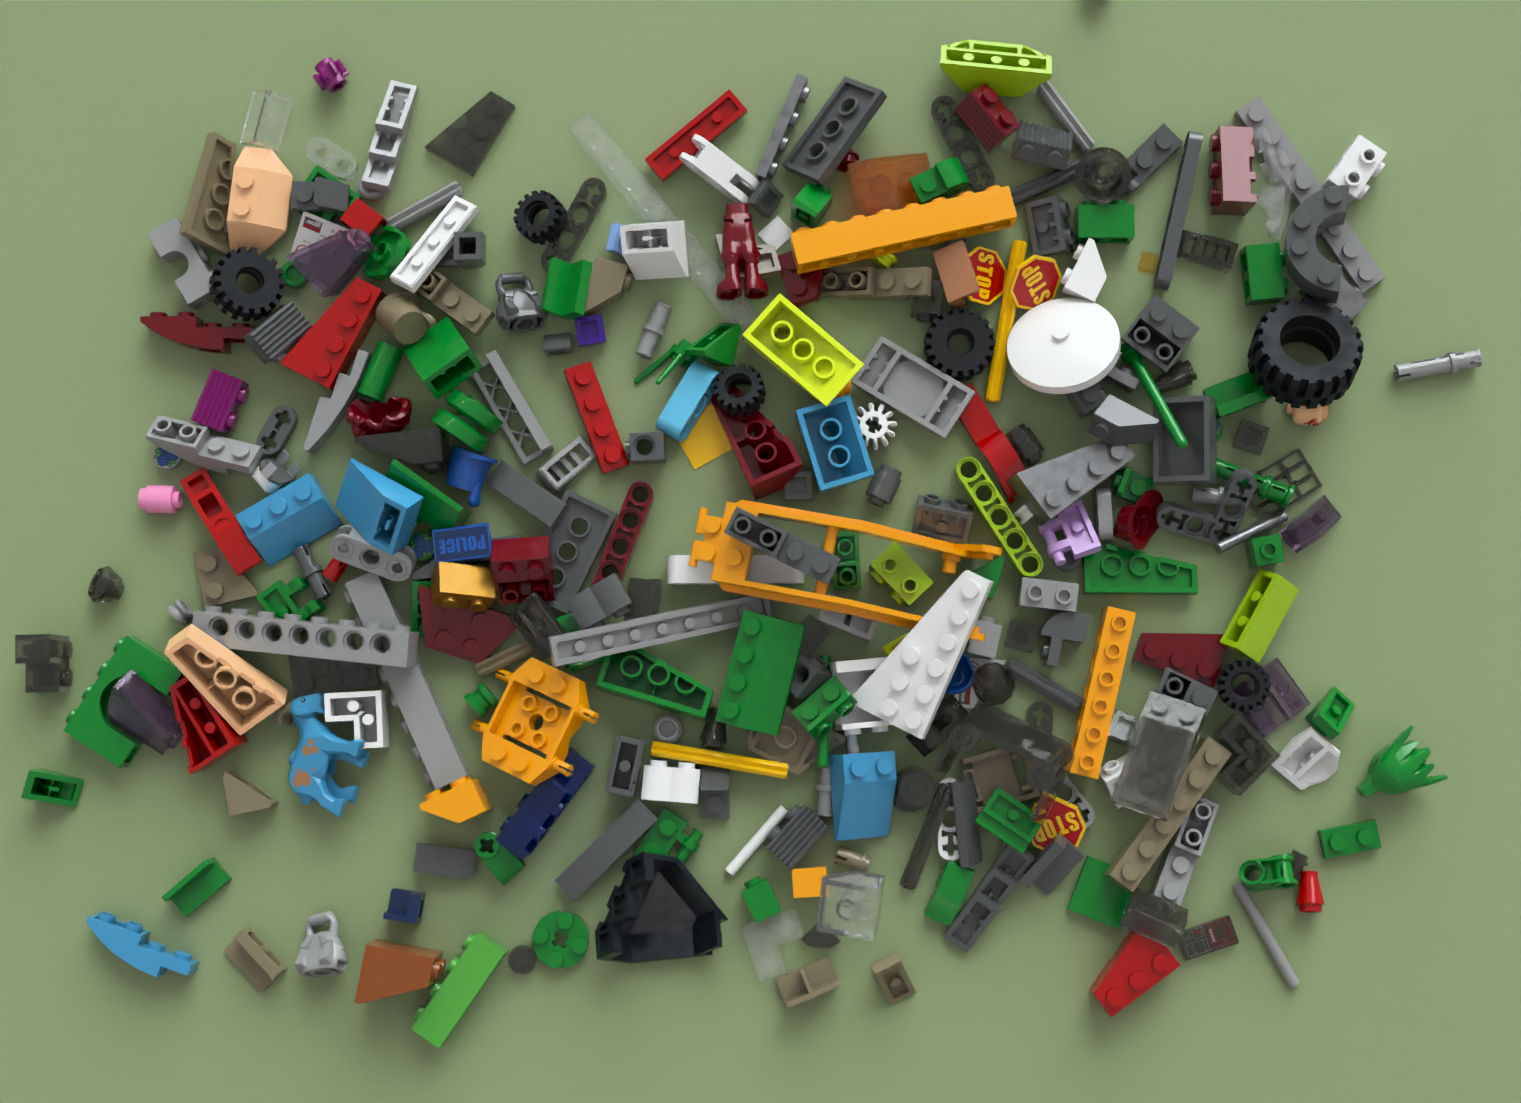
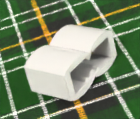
[641,760,701,804]

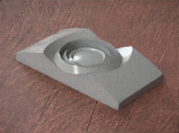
[851,336,975,440]

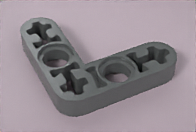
[1155,468,1257,544]

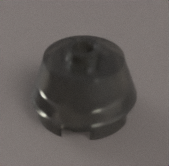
[1075,147,1131,203]

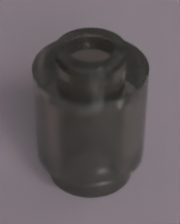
[1005,423,1045,466]

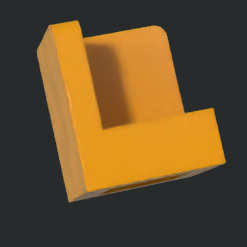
[792,865,828,898]

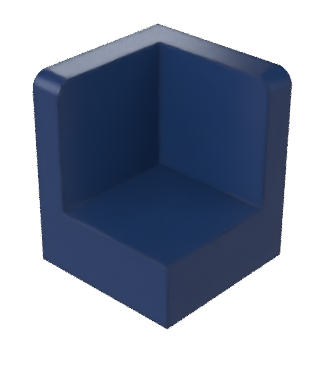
[383,888,426,924]

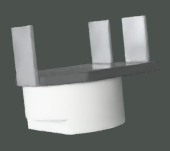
[252,449,302,493]

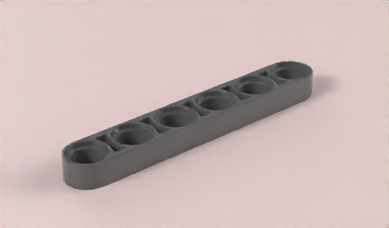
[1153,131,1203,291]

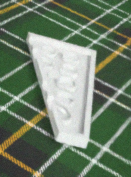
[853,570,994,739]

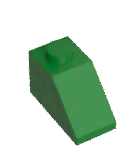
[791,182,833,229]

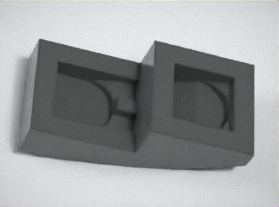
[413,843,476,879]

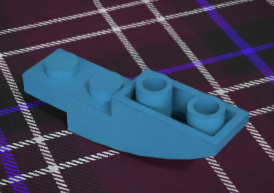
[86,911,199,977]

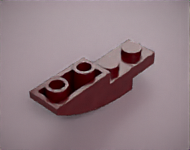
[140,312,254,354]

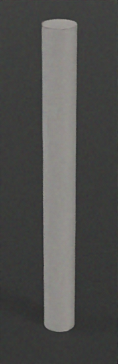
[1233,882,1300,988]

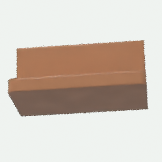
[932,240,980,309]

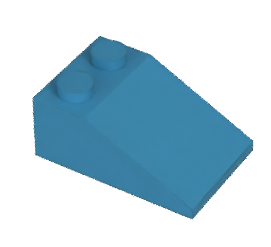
[829,751,897,841]

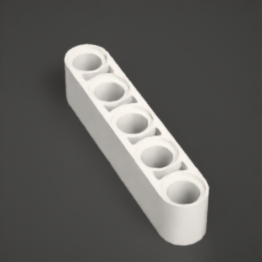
[667,555,804,585]

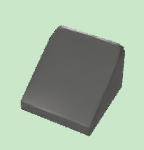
[543,332,573,356]

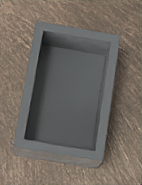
[1153,395,1217,486]

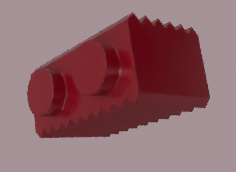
[954,83,1020,152]

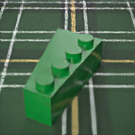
[596,648,713,722]

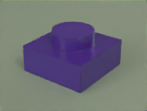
[574,314,607,347]

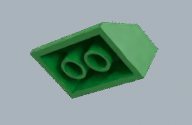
[386,459,472,533]

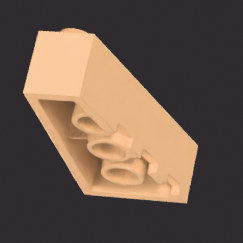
[164,624,288,736]

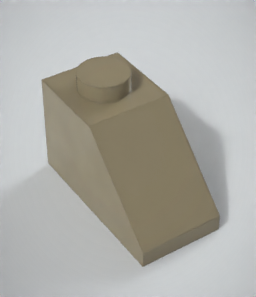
[584,257,633,316]

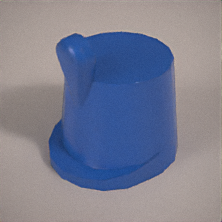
[445,446,498,507]

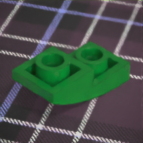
[833,531,862,590]
[924,859,974,926]

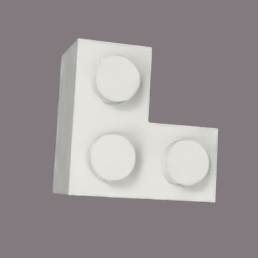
[324,690,390,749]

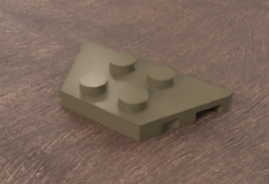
[747,706,847,776]

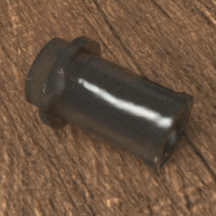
[1282,849,1309,880]

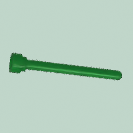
[1120,343,1188,449]

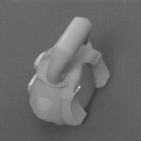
[294,911,348,978]

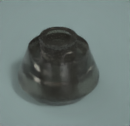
[88,566,125,603]

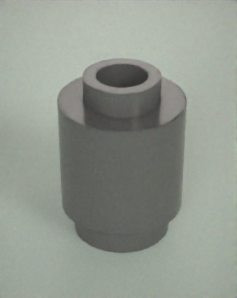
[865,464,902,508]

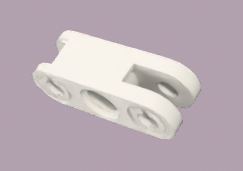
[679,134,760,204]

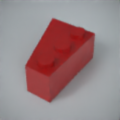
[169,676,249,774]
[1089,915,1181,1017]

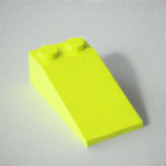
[742,293,864,407]

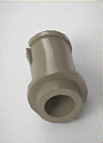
[834,846,872,875]

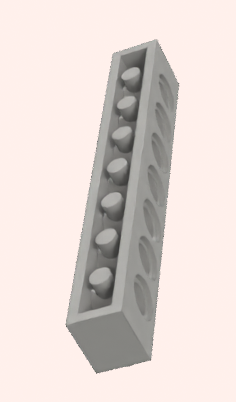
[192,605,419,668]

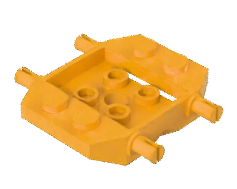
[471,657,599,786]

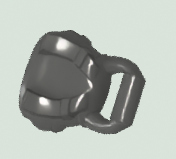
[495,272,548,333]

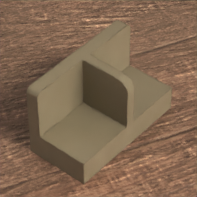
[775,956,840,1009]

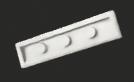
[390,195,479,293]

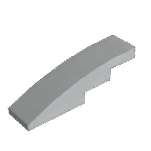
[361,80,418,193]
[303,349,372,454]

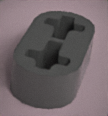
[257,406,298,456]

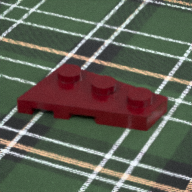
[1132,633,1227,688]

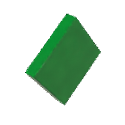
[1067,855,1138,930]

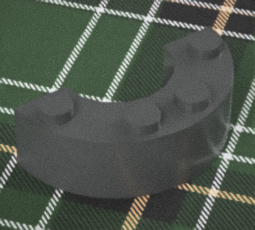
[1283,185,1349,304]

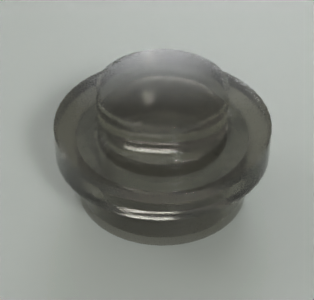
[508,945,537,974]

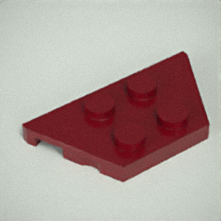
[418,584,523,664]

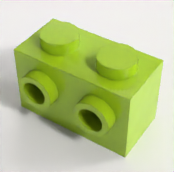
[869,542,934,607]

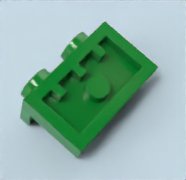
[792,675,858,739]

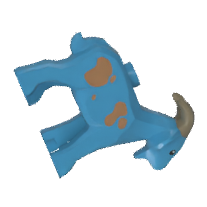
[277,693,370,817]

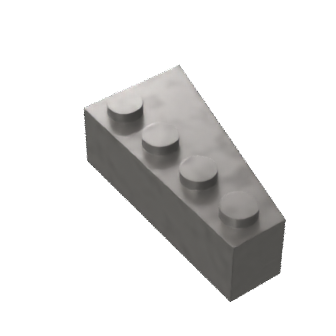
[1007,440,1136,526]

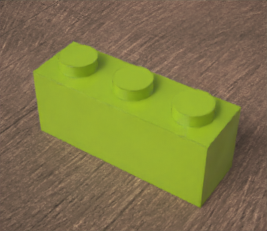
[1219,569,1299,663]

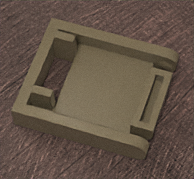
[959,741,1041,814]

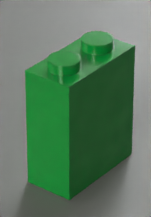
[402,316,483,399]

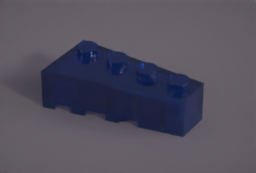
[495,746,597,861]

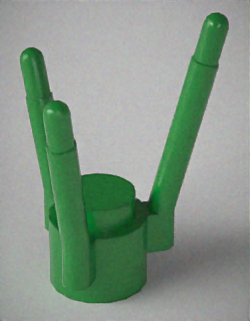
[634,339,696,385]

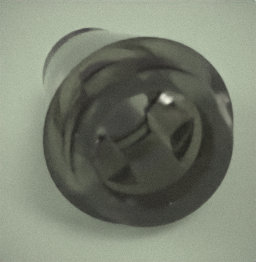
[1153,359,1198,394]
[700,707,727,750]

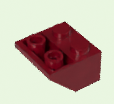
[491,536,555,605]

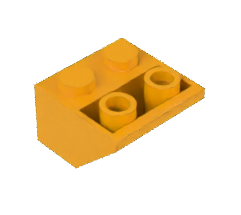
[419,775,493,823]

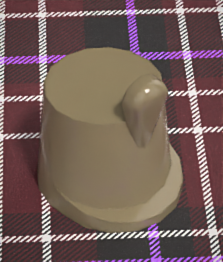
[375,289,436,345]

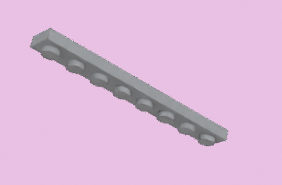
[1234,96,1385,292]
[548,595,772,667]

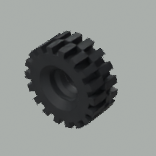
[209,246,285,322]
[924,308,996,381]

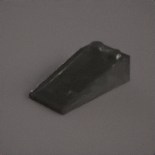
[1111,690,1206,822]

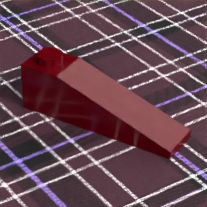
[710,386,803,501]

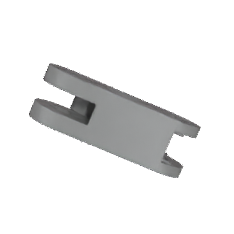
[329,524,417,582]

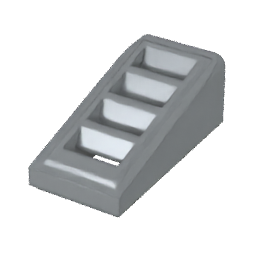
[536,436,596,495]

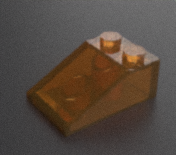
[846,153,931,217]

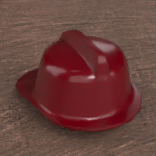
[1113,489,1164,550]

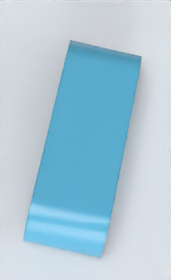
[656,360,722,442]

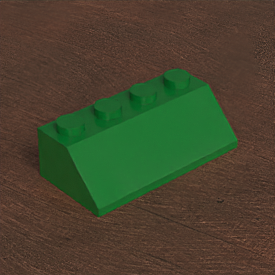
[715,610,807,736]

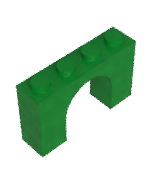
[63,635,185,768]

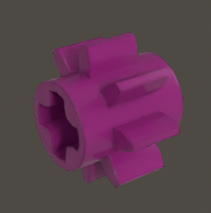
[313,57,349,93]

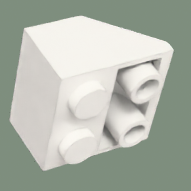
[620,220,689,280]

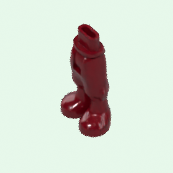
[716,203,769,301]

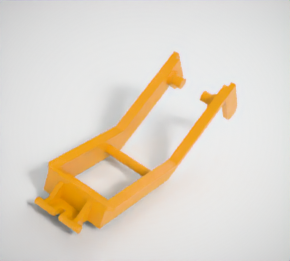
[688,500,1002,642]

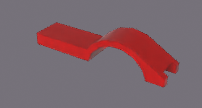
[959,382,1025,504]

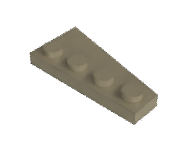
[179,132,236,257]

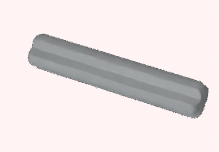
[1037,81,1095,153]
[387,181,463,230]

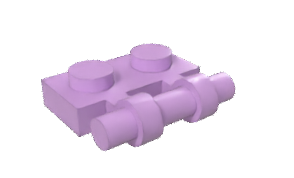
[1037,499,1101,566]

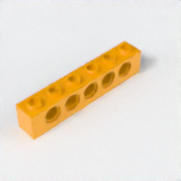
[1065,606,1136,779]

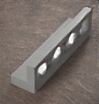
[473,350,554,465]

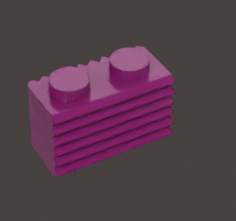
[190,368,249,435]

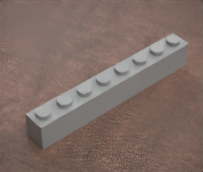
[344,572,471,790]

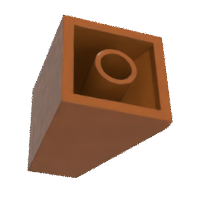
[354,939,446,1004]

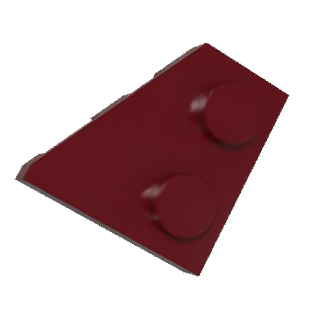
[778,251,826,307]

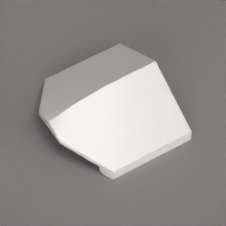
[1272,727,1340,790]

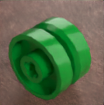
[430,388,504,455]

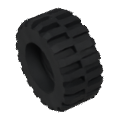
[1247,298,1364,409]

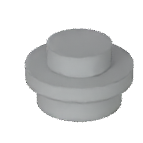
[654,715,682,743]

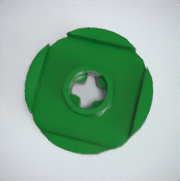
[361,225,411,281]
[532,910,590,969]

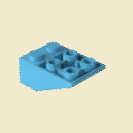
[336,458,424,555]

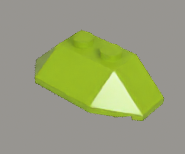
[940,40,1052,98]

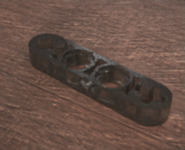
[931,95,995,193]
[541,178,607,273]

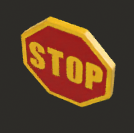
[967,246,1007,306]
[1008,255,1062,310]
[1031,796,1087,850]

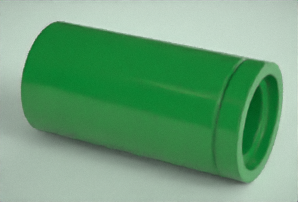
[356,341,404,403]

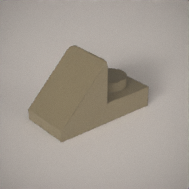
[871,953,916,1005]

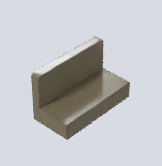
[224,927,287,991]

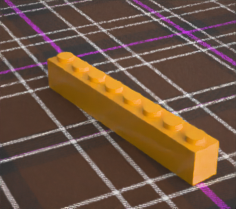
[790,185,1017,274]

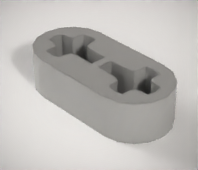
[1093,487,1113,541]

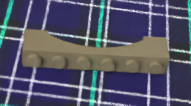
[1103,736,1232,892]

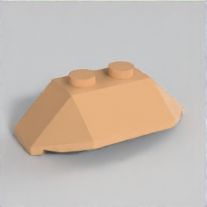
[227,147,294,255]

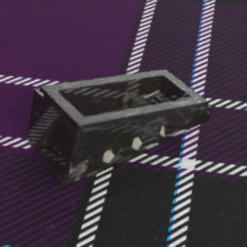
[1177,230,1239,273]

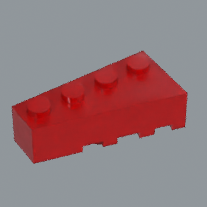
[280,277,387,392]

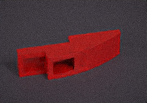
[180,467,263,576]

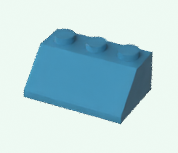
[794,394,875,495]
[235,473,344,566]

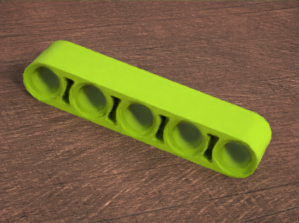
[954,457,1043,578]

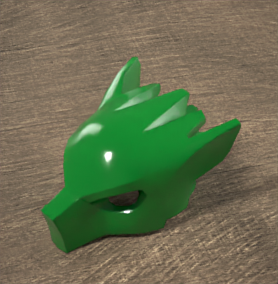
[1356,726,1448,797]

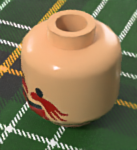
[1287,403,1328,426]

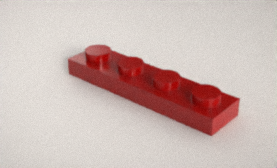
[645,89,747,182]
[563,361,630,475]

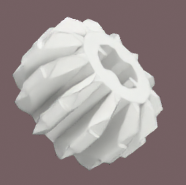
[856,403,897,451]

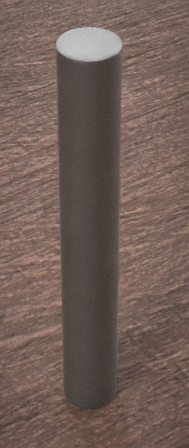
[1214,511,1288,554]

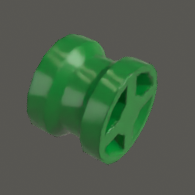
[464,682,499,718]

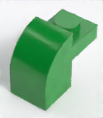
[909,157,970,205]

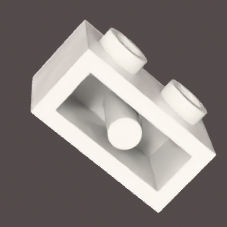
[1322,134,1387,205]

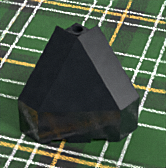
[595,852,728,964]

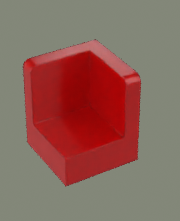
[340,198,388,239]

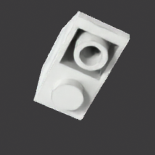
[1060,238,1107,302]

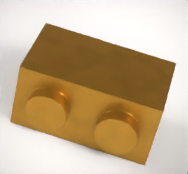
[431,561,495,612]

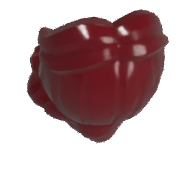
[346,396,412,442]

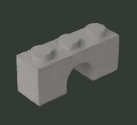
[147,217,216,310]

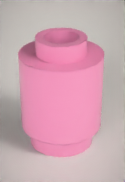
[138,485,183,514]

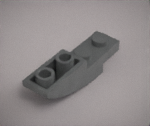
[724,507,842,585]

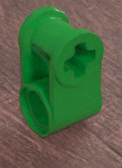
[474,831,526,885]
[1239,854,1298,892]

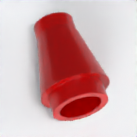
[1296,871,1325,913]

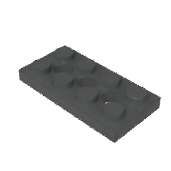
[782,76,887,186]
[541,489,618,614]

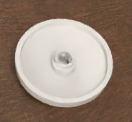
[1007,298,1121,394]

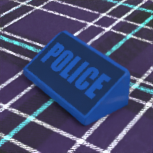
[432,523,492,563]

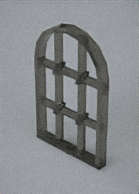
[1249,448,1322,515]

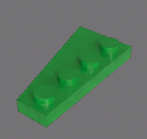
[1082,543,1198,595]

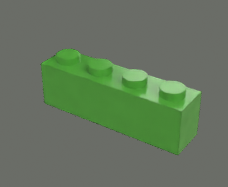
[411,931,508,1049]

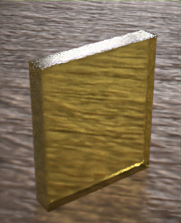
[1138,251,1158,274]

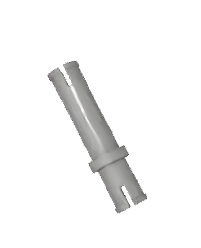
[1393,349,1482,382]

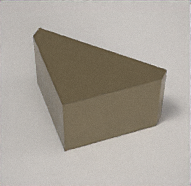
[222,771,279,816]

